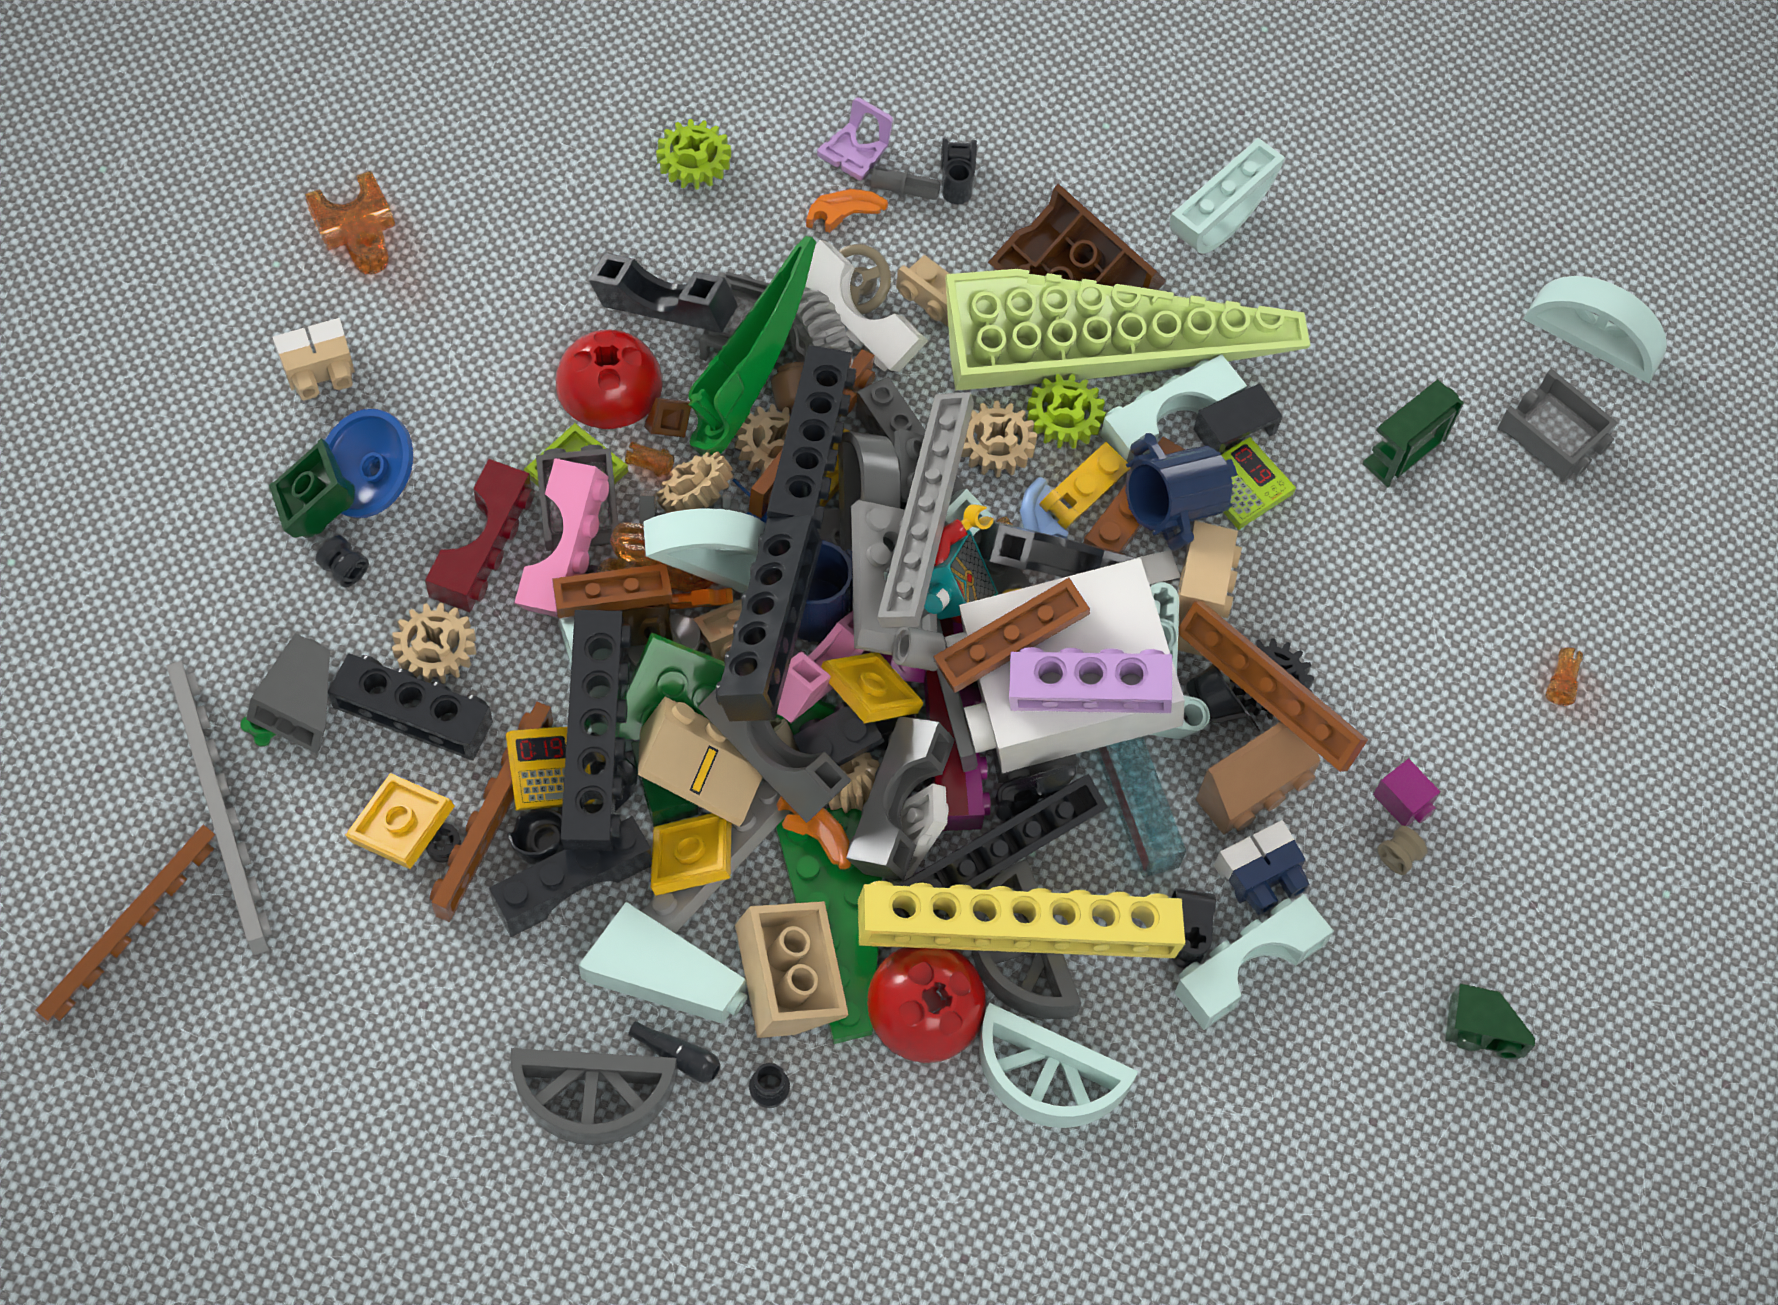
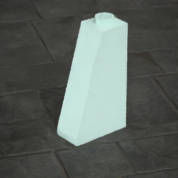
[579,902,748,1024]

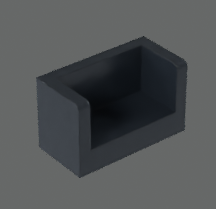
[1193,383,1283,455]

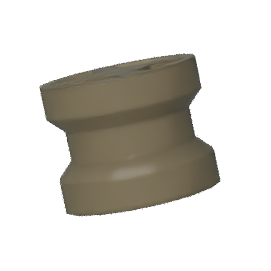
[1377,825,1428,875]

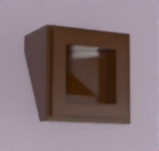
[644,397,691,438]

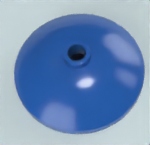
[325,409,413,518]

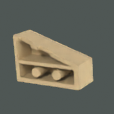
[1178,520,1242,656]

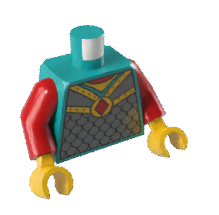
[924,504,1019,624]

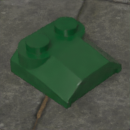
[269,438,355,538]

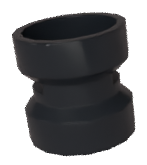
[315,535,369,588]

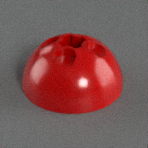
[556,329,663,429]
[867,947,986,1063]

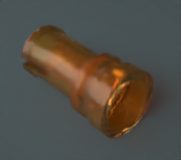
[1545,647,1583,706]

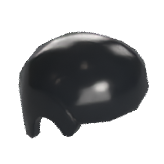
[507,808,565,865]

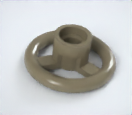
[838,244,891,315]

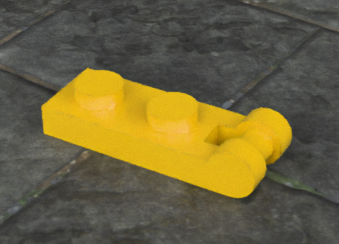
[1039,442,1130,530]

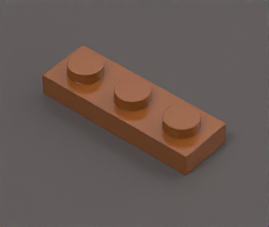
[552,564,672,618]

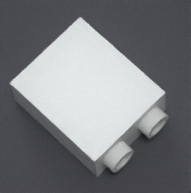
[944,558,1185,773]

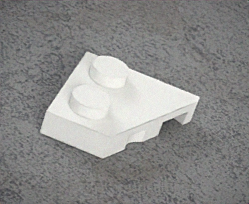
[892,784,949,882]

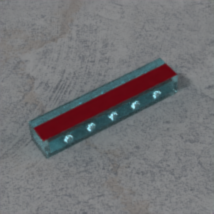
[1095,736,1186,878]

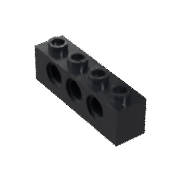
[328,653,493,761]

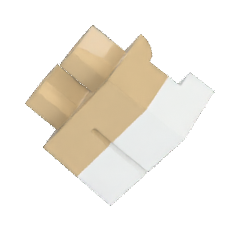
[272,318,355,401]

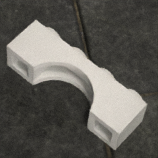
[804,240,928,372]

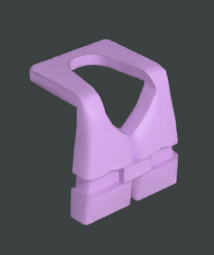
[817,97,893,181]

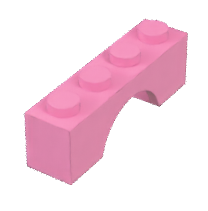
[514,459,609,617]
[777,611,871,723]

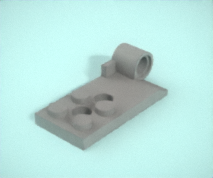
[851,500,946,671]

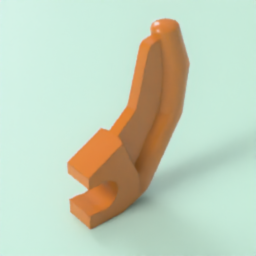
[806,189,889,233]
[669,588,733,609]
[776,796,851,869]

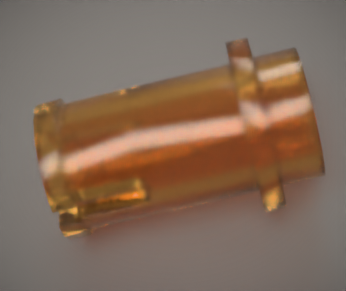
[625,441,675,477]

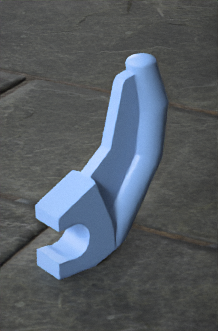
[1020,477,1069,539]

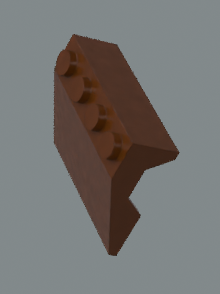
[988,183,1166,290]

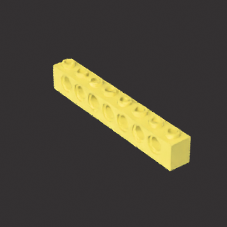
[858,881,1185,958]

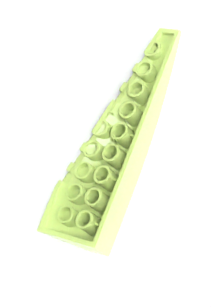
[945,269,1311,391]

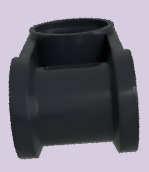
[941,138,977,205]
[1171,888,1216,969]

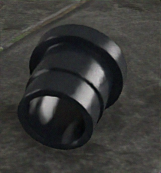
[749,1063,790,1108]

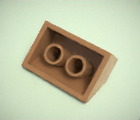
[1196,722,1321,835]

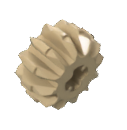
[829,753,879,813]

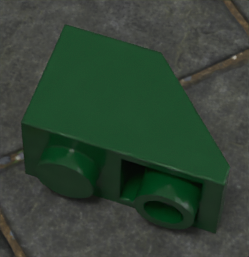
[1445,983,1536,1060]

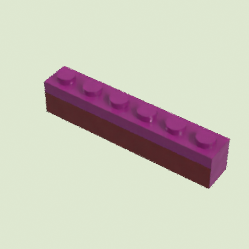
[924,618,991,831]

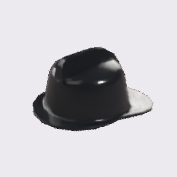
[1186,664,1260,732]

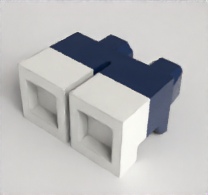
[1214,820,1310,915]

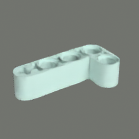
[1150,582,1210,739]

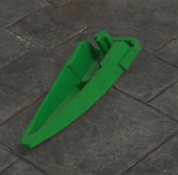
[688,236,816,456]

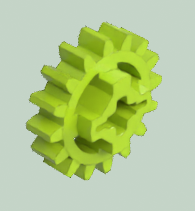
[656,119,731,190]
[1027,374,1106,449]

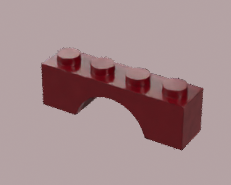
[425,459,535,613]

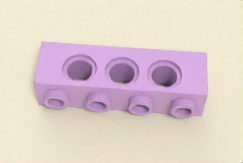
[1009,647,1172,713]

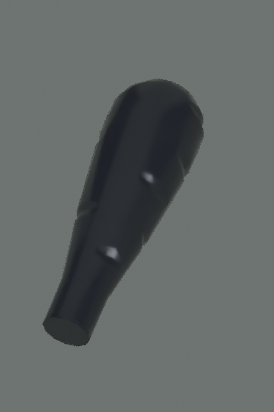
[628,1021,721,1083]

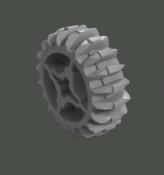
[788,290,853,366]

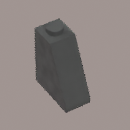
[246,633,330,754]

